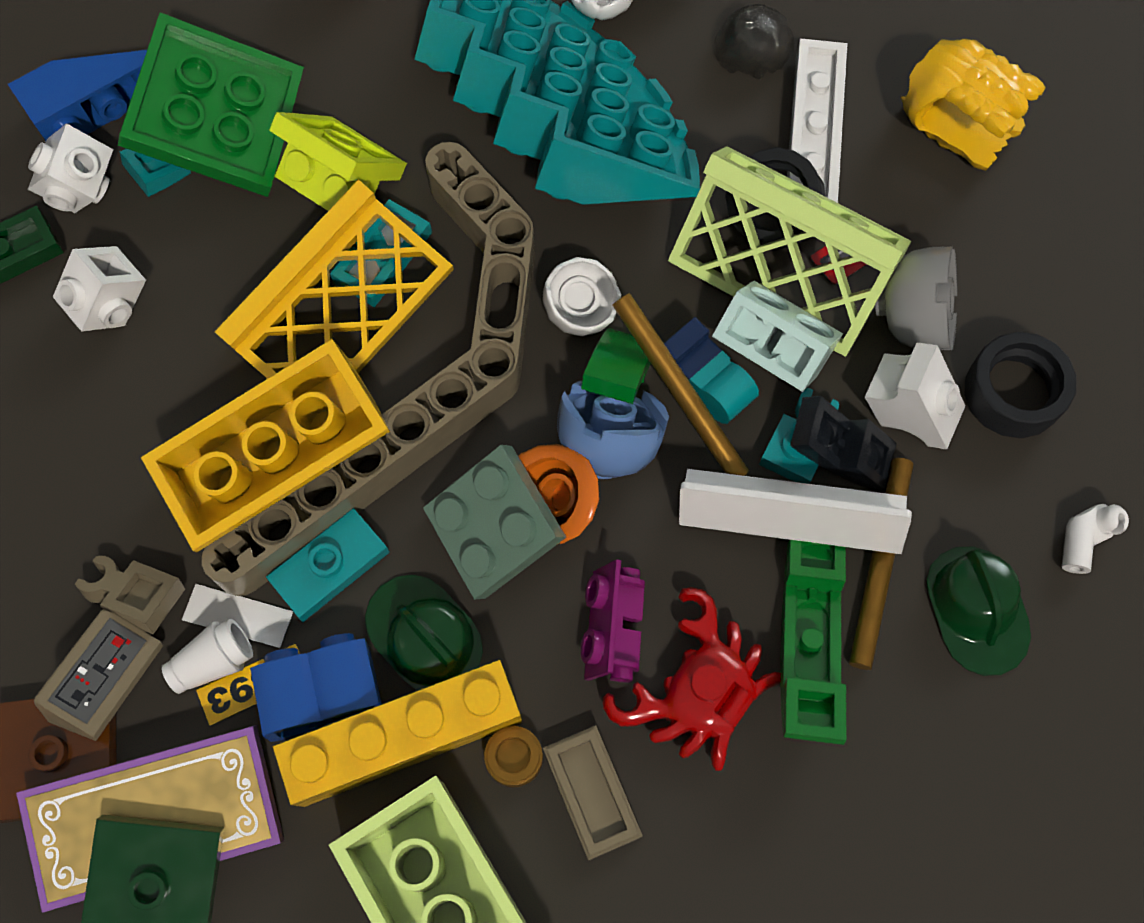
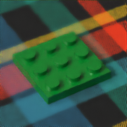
[118,12,304,197]

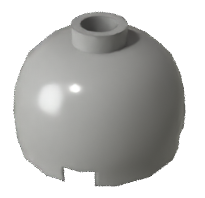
[875,246,957,351]

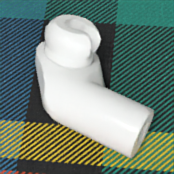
[1062,504,1129,574]

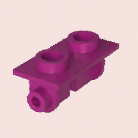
[581,560,645,683]

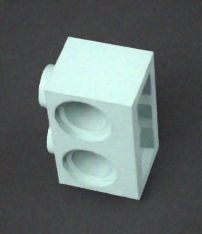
[712,281,843,392]

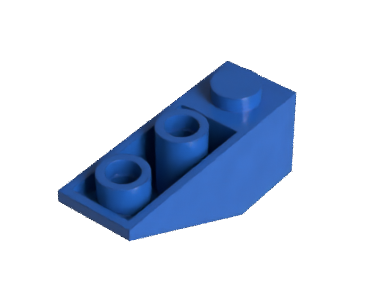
[8,50,147,141]

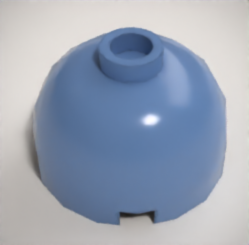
[557,381,669,479]

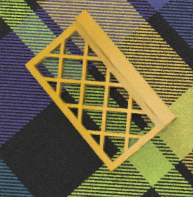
[215,179,454,379]

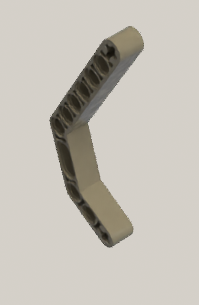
[202,142,535,596]

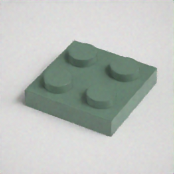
[423,445,566,600]

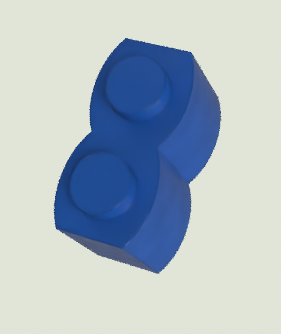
[250,633,382,742]

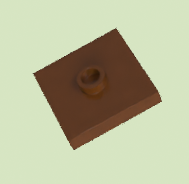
[0,699,117,823]

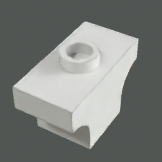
[865,343,965,450]

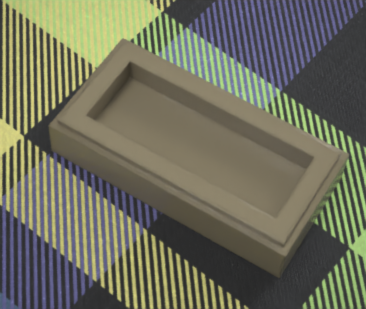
[543,725,643,861]

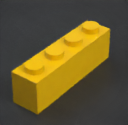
[273,660,522,807]

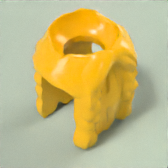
[901,39,1045,171]

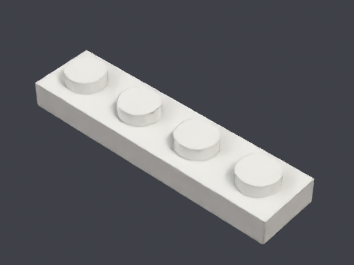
[787,38,847,203]

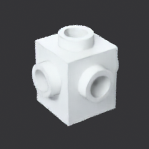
[28,123,113,213]
[53,246,146,332]

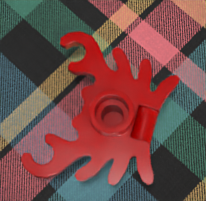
[603,587,781,771]

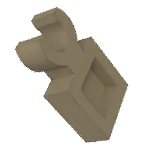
[75,556,185,634]

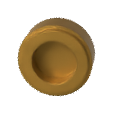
[484,726,543,787]

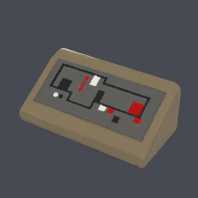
[34,609,163,741]

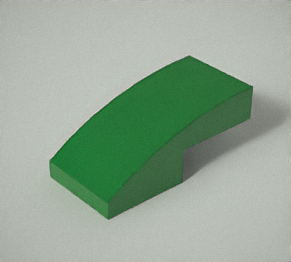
[581,328,651,404]

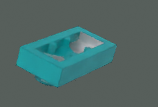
[330,199,432,308]

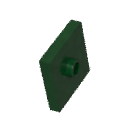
[81,815,224,923]

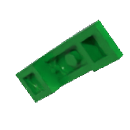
[780,539,847,745]

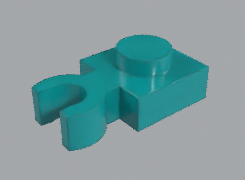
[759,388,839,484]

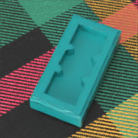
[266,508,390,622]

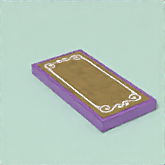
[16,725,284,913]

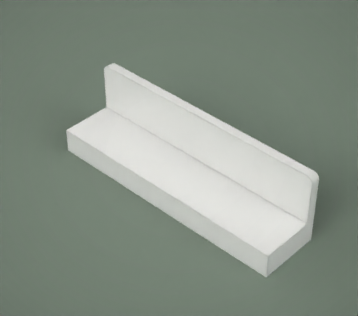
[679,469,912,554]

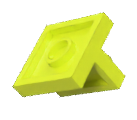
[269,112,407,211]

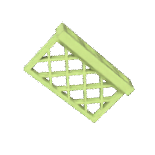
[668,146,912,357]

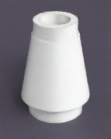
[162,619,253,694]

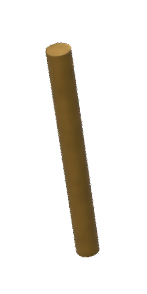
[612,293,749,476]
[849,458,914,670]

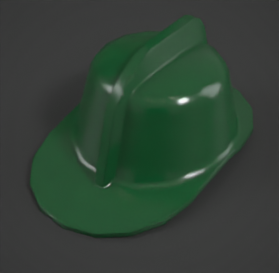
[926,546,1031,676]
[365,574,483,691]

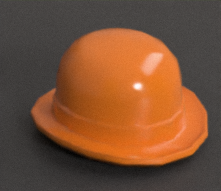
[518,444,599,544]

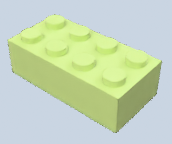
[329,776,526,923]

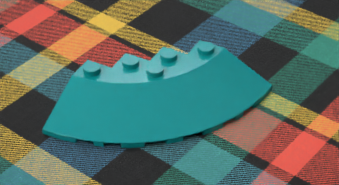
[414,0,700,204]

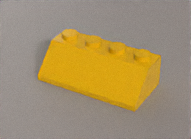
[141,339,390,552]

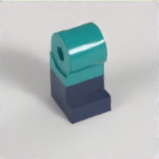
[664,317,759,424]

